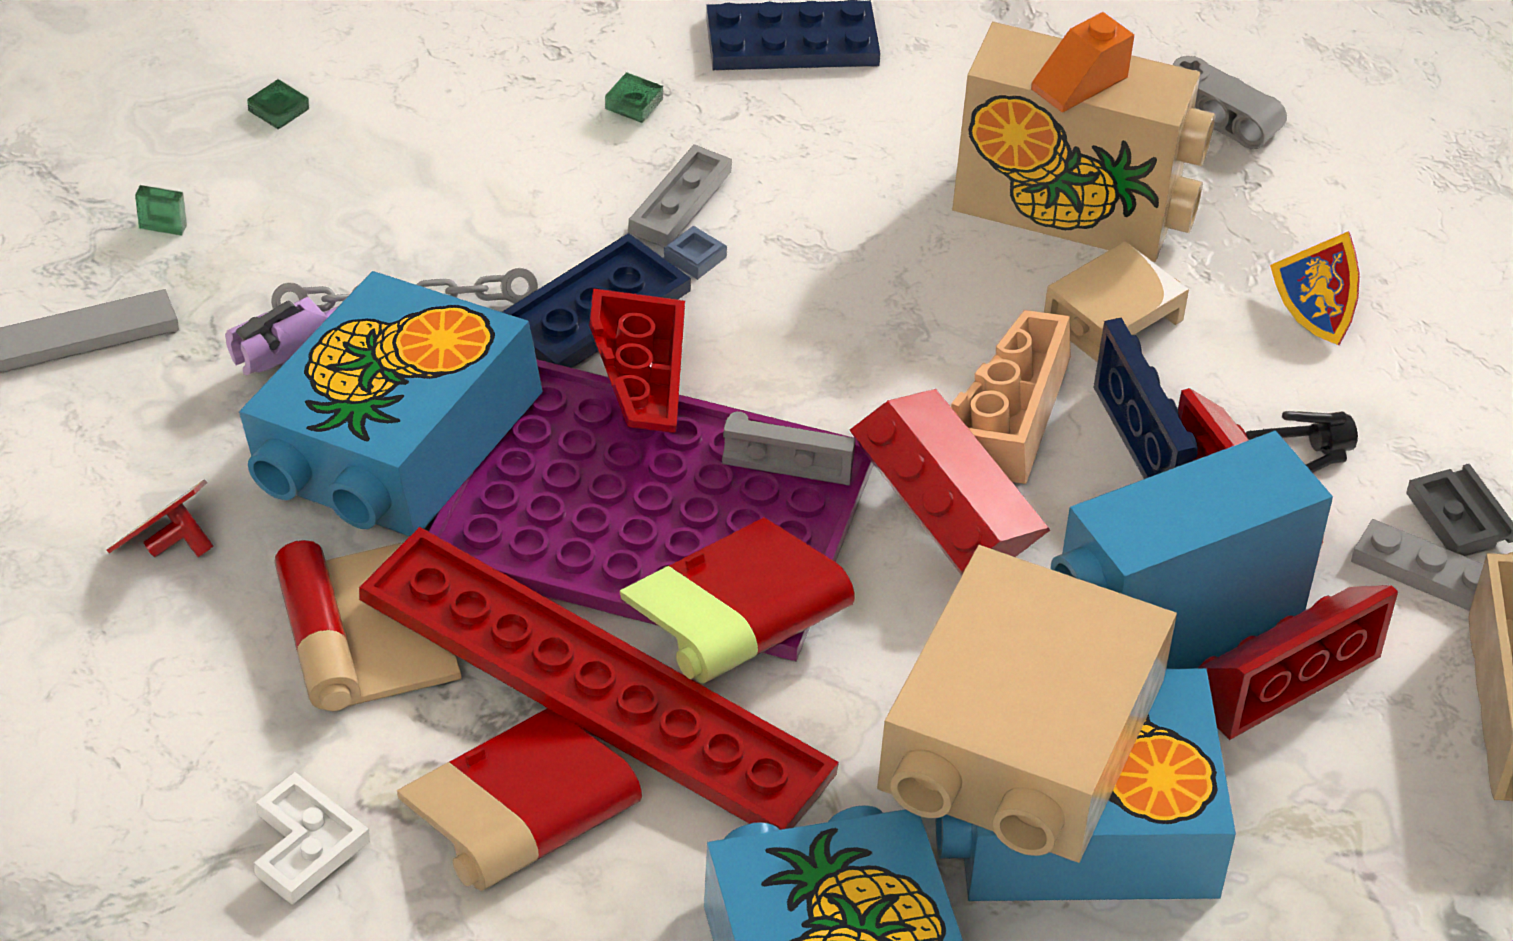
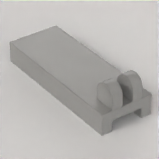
[722,412,856,485]

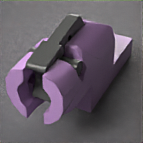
[225,297,338,375]

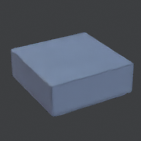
[664,226,727,280]

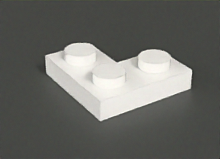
[254,772,370,905]

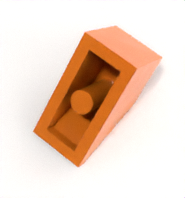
[1031,12,1135,113]

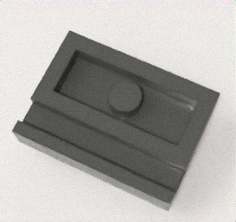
[1406,463,1513,556]

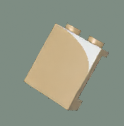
[1044,241,1189,362]

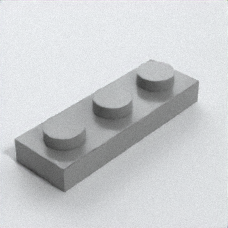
[628,144,732,247]
[1351,519,1483,611]

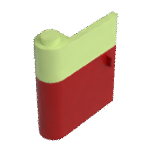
[620,517,855,684]

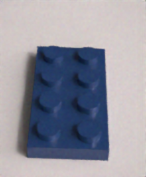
[706,0,880,70]
[502,233,691,368]
[1093,317,1198,479]

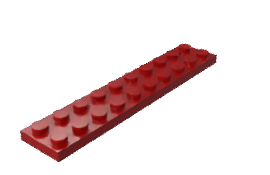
[359,527,839,830]

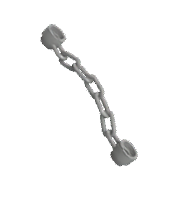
[271,268,538,312]

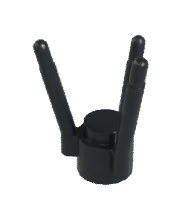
[1246,411,1358,473]

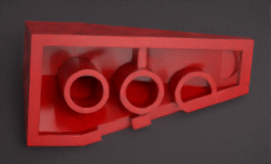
[589,289,685,433]

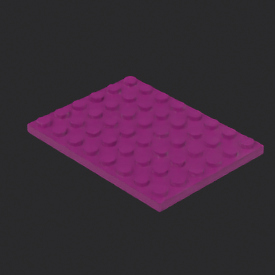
[429,359,874,662]

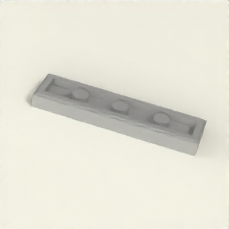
[0,289,179,373]

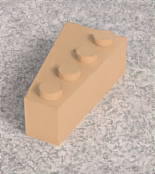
[951,310,1071,484]

